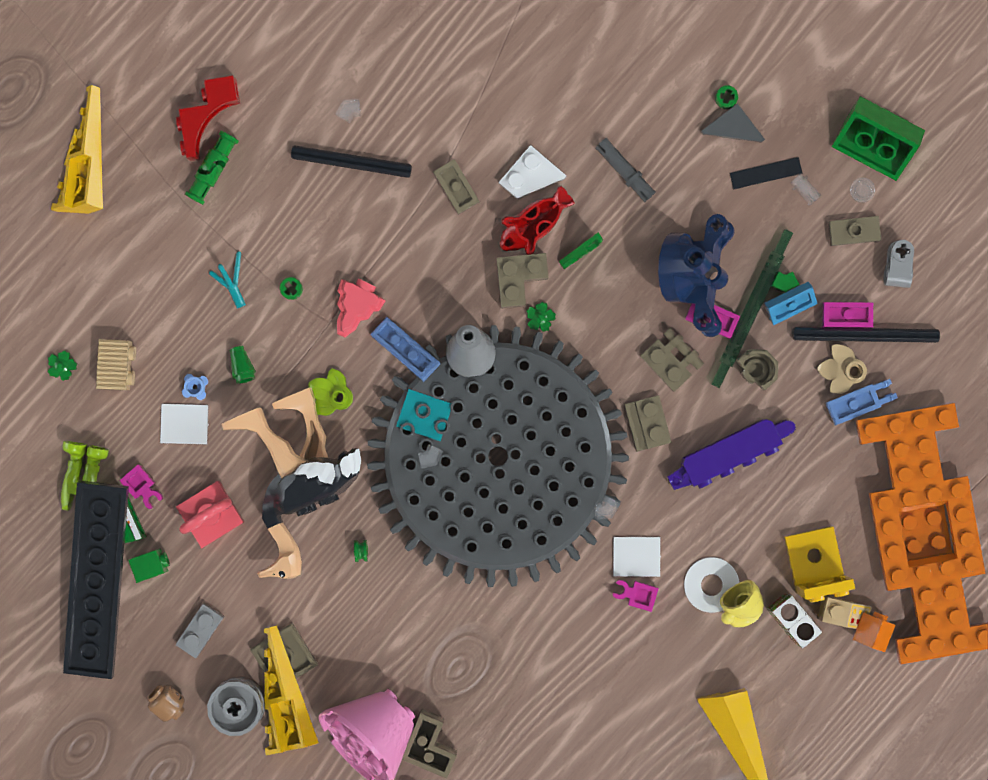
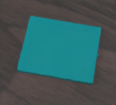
[396,389,452,442]

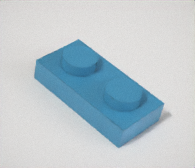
[764,281,818,325]

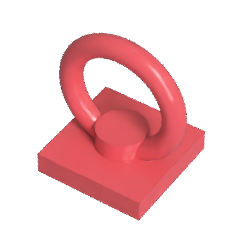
[176,481,244,548]

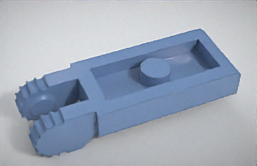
[825,379,898,425]

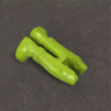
[61,441,109,511]

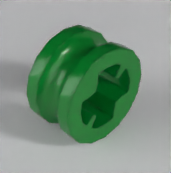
[715,85,738,109]
[280,277,303,300]
[354,540,368,562]

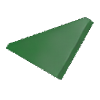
[559,232,603,269]

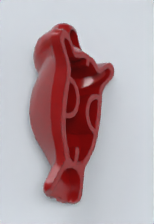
[499,185,575,255]

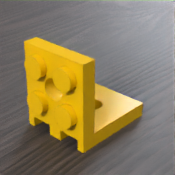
[784,526,855,602]

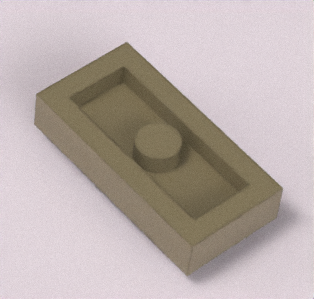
[433,159,480,215]

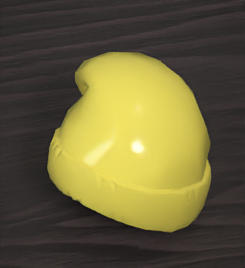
[720,580,764,628]

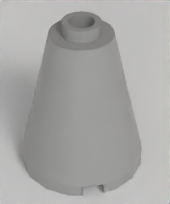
[446,325,496,377]

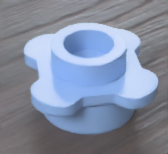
[182,374,208,400]

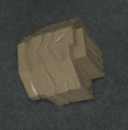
[736,349,778,390]

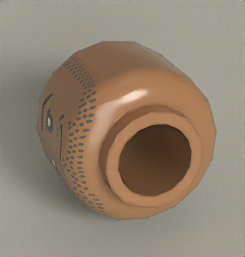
[147,685,185,722]

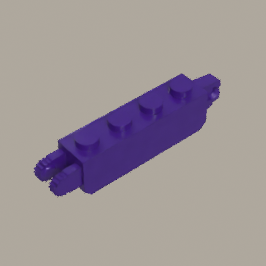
[667,419,796,490]

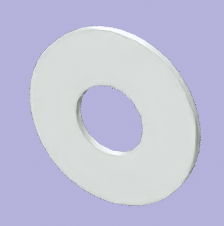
[684,557,739,613]

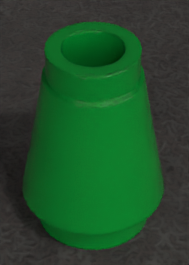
[229,346,256,384]

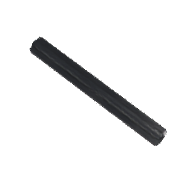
[291,145,412,178]

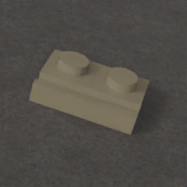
[624,395,672,452]

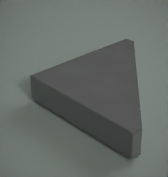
[701,104,765,143]

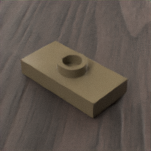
[828,216,881,246]

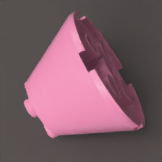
[319,689,415,780]

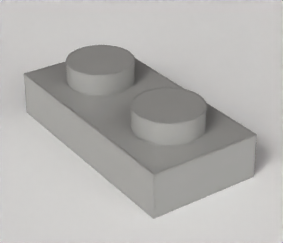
[176,603,224,658]

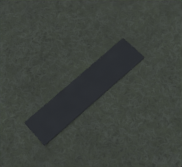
[730,157,803,190]

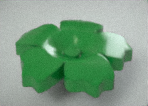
[526,302,556,332]
[47,350,77,381]

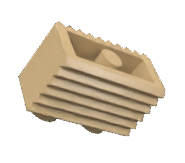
[96,339,136,390]

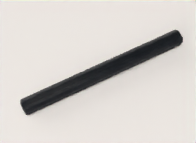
[792,327,940,343]

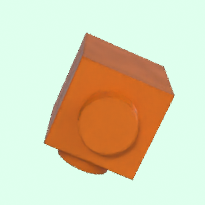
[852,611,896,652]

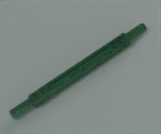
[711,229,793,389]

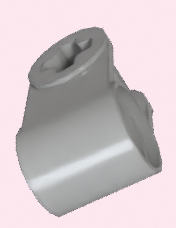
[884,240,914,288]

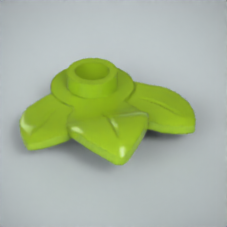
[308,368,353,416]

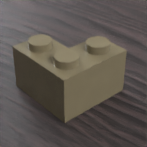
[497,253,548,309]
[402,709,457,779]

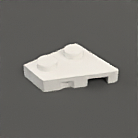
[499,145,566,199]

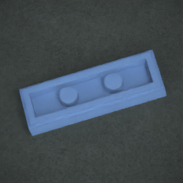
[370,317,440,382]

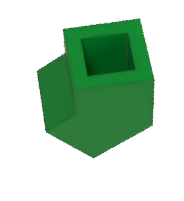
[770,271,800,293]

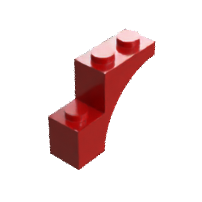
[176,75,240,161]

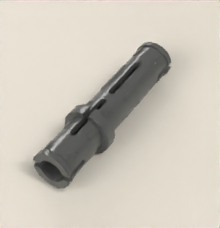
[595,138,656,203]

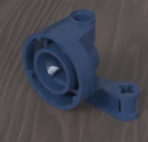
[658,214,735,337]

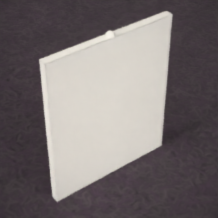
[160,404,209,444]
[613,537,661,577]

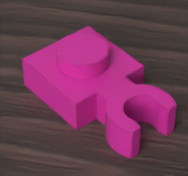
[119,464,164,509]
[612,580,659,612]

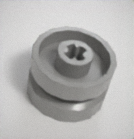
[207,677,265,736]

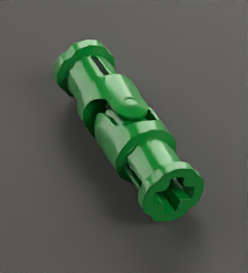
[184,130,239,205]

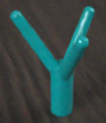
[209,251,246,309]

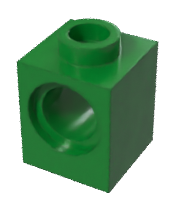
[128,548,170,583]

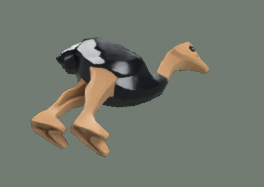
[221,387,361,579]

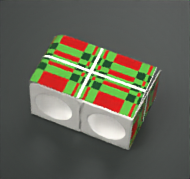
[767,594,822,648]

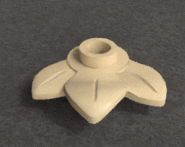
[817,344,867,394]

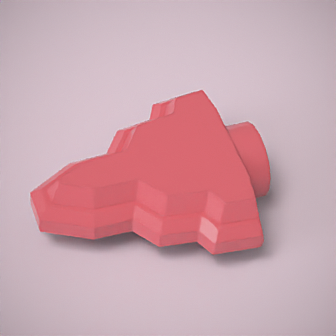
[337,278,386,338]

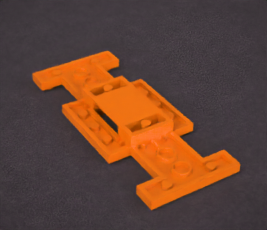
[855,403,988,665]

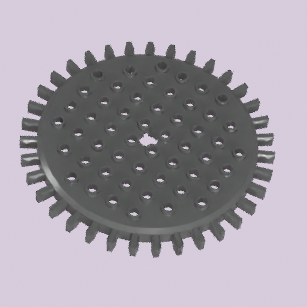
[367,325,629,587]

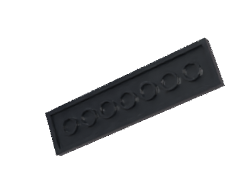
[63,480,129,679]

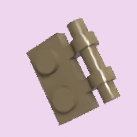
[640,328,704,392]

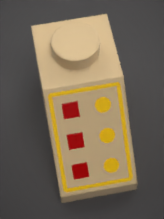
[817,595,872,629]

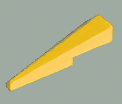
[51,85,103,214]
[264,626,319,755]
[697,688,768,780]

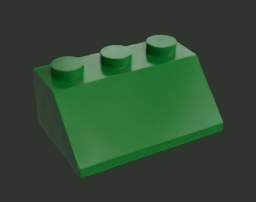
[832,96,925,181]

